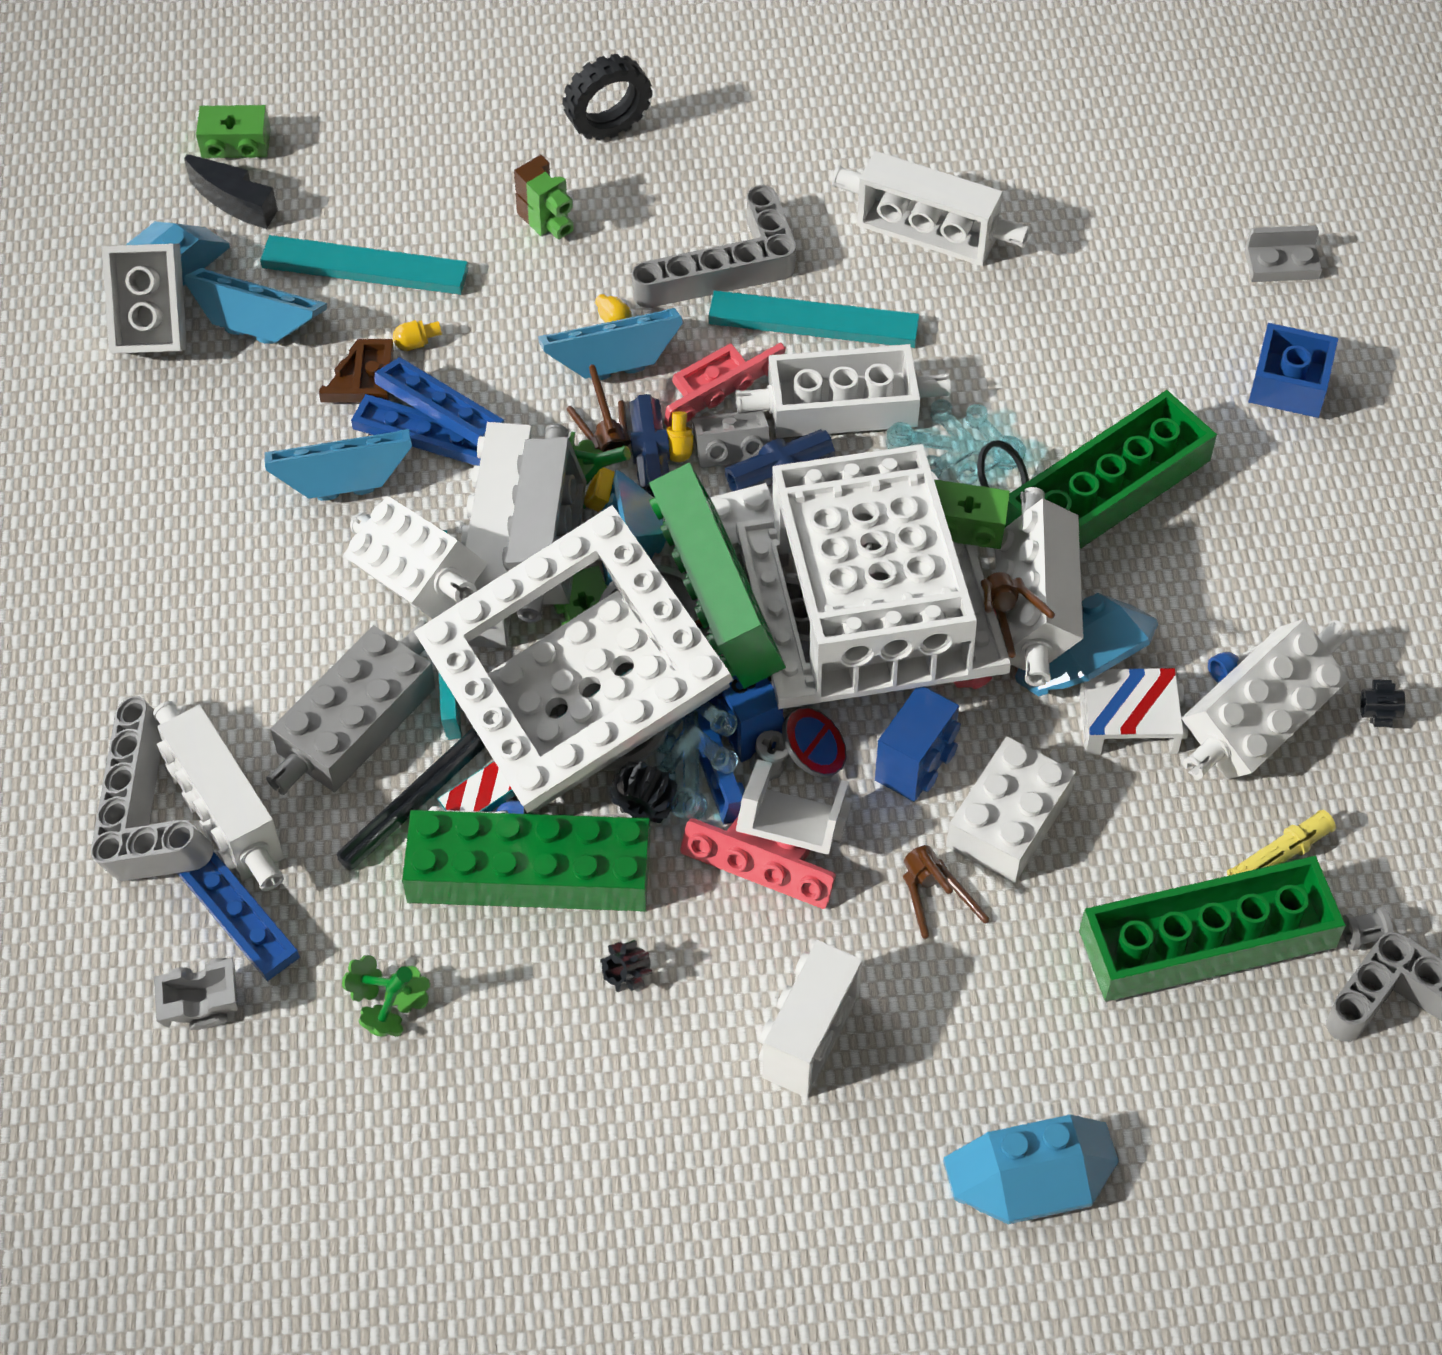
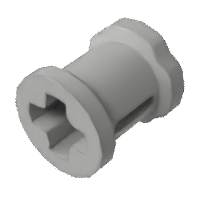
[749,730,789,781]
[1342,907,1394,950]

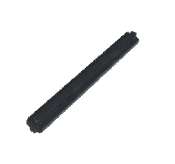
[337,727,486,870]

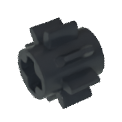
[1360,680,1405,727]
[600,940,652,992]

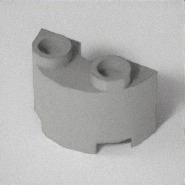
[154,958,238,1030]

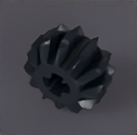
[610,761,679,823]

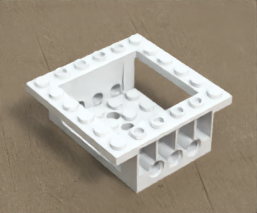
[736,444,1011,709]
[414,505,733,814]

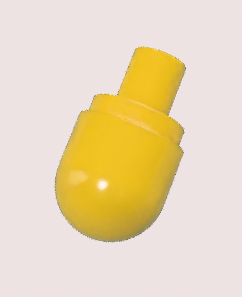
[595,294,632,323]
[393,320,442,351]
[667,411,693,463]

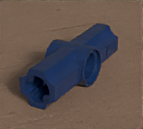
[629,394,670,497]
[725,429,835,492]

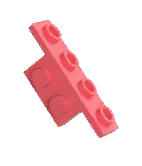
[664,342,786,428]
[680,817,836,909]

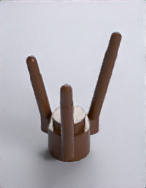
[566,364,631,452]
[980,572,1055,658]
[903,845,990,939]

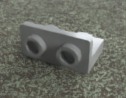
[1245,225,1322,282]
[692,410,770,468]

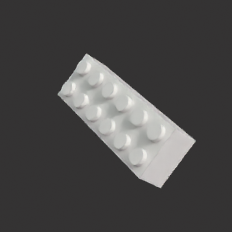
[461,422,532,649]

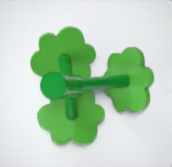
[569,432,631,509]
[342,955,430,1037]

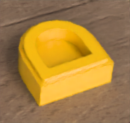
[584,467,615,512]

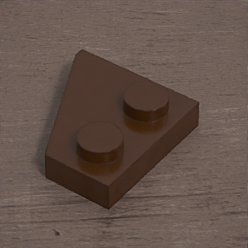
[319,339,394,403]

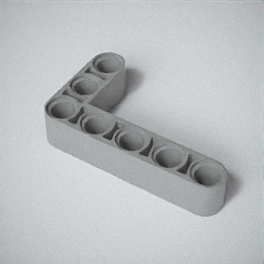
[632,185,796,308]
[91,696,213,881]
[1326,932,1442,1042]

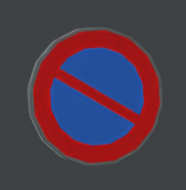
[782,707,847,778]

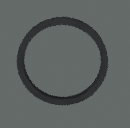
[977,440,1029,488]

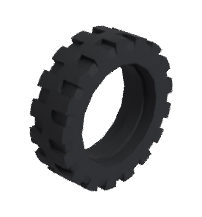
[562,54,653,141]

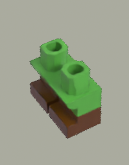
[514,154,574,240]

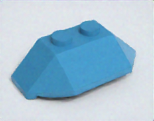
[126,221,230,286]
[184,268,327,344]
[538,308,683,380]
[264,429,412,501]
[601,469,666,586]
[1015,593,1158,696]
[943,1114,1119,1225]

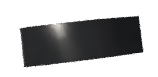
[184,154,278,229]

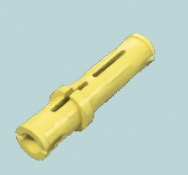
[1227,809,1336,876]

